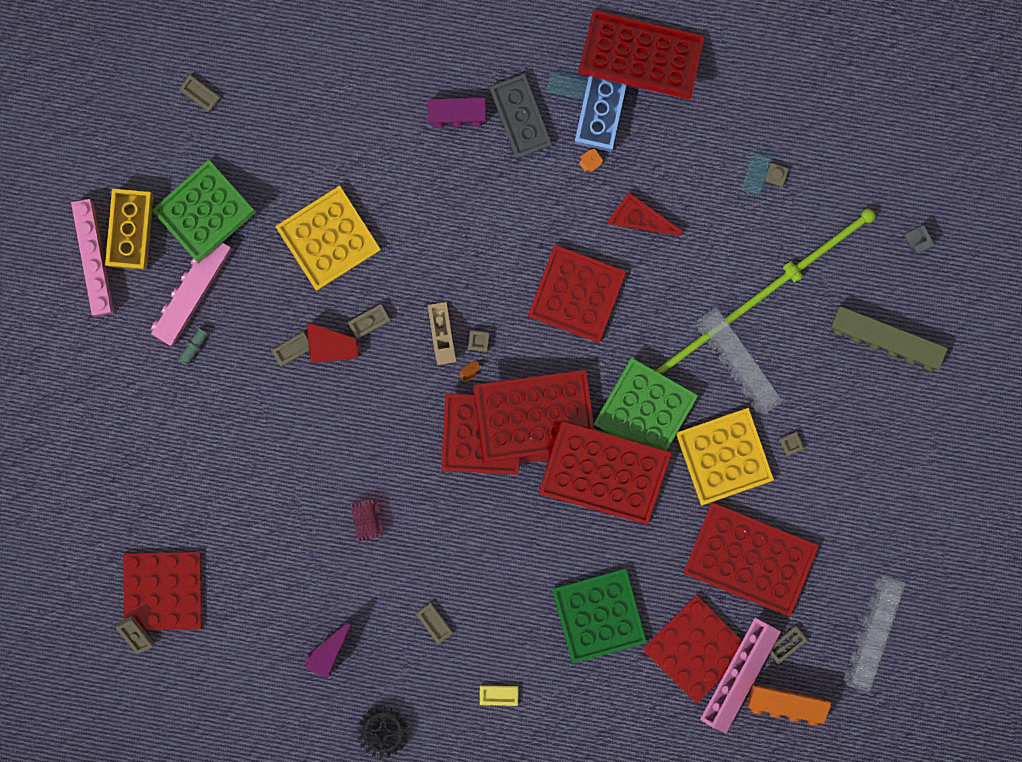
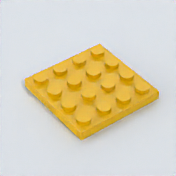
[275,185,381,291]
[676,408,774,506]

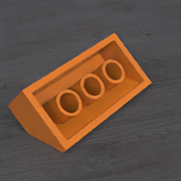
[747,684,831,726]

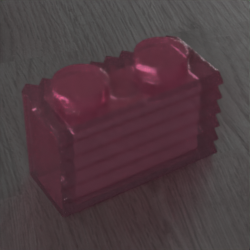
[350,499,384,542]

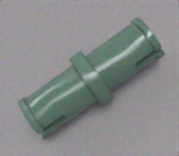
[177,328,209,367]

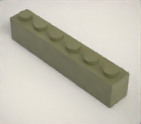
[829,306,948,372]

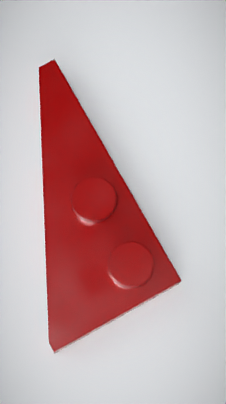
[607,192,683,236]

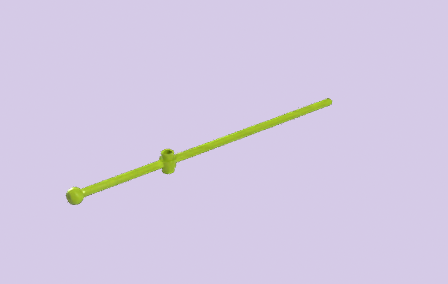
[655,208,876,374]

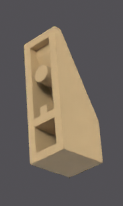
[428,302,456,365]

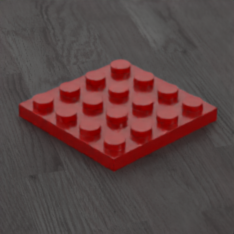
[528,245,626,343]
[441,394,519,475]
[123,552,202,630]
[642,595,742,704]

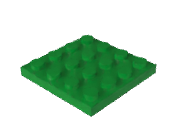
[552,568,647,664]

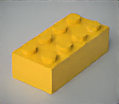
[105,189,154,270]

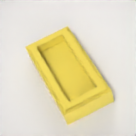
[480,685,518,706]

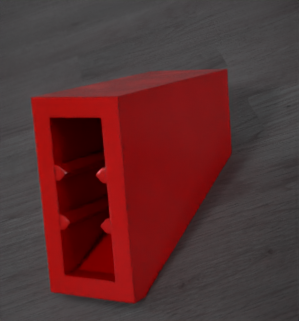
[306,324,360,363]

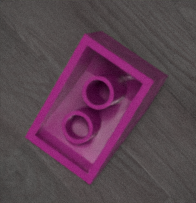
[304,621,353,678]

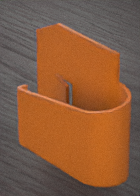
[579,149,603,172]
[459,361,481,382]

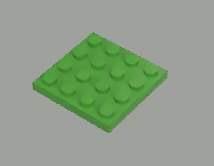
[152,159,256,264]
[594,357,698,450]

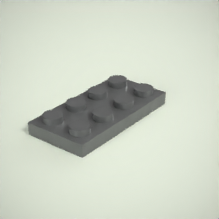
[489,74,552,159]

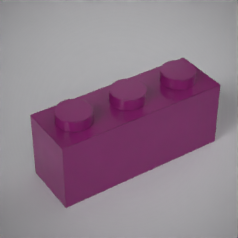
[427,98,486,128]

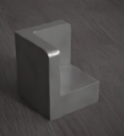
[905,225,934,255]

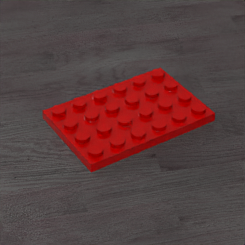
[578,10,705,100]
[473,370,594,462]
[538,420,671,525]
[683,502,819,617]

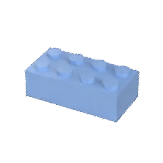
[574,76,626,152]

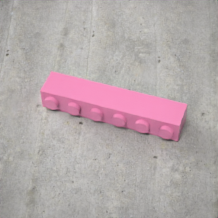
[71,199,114,317]
[151,242,232,347]
[700,618,781,733]

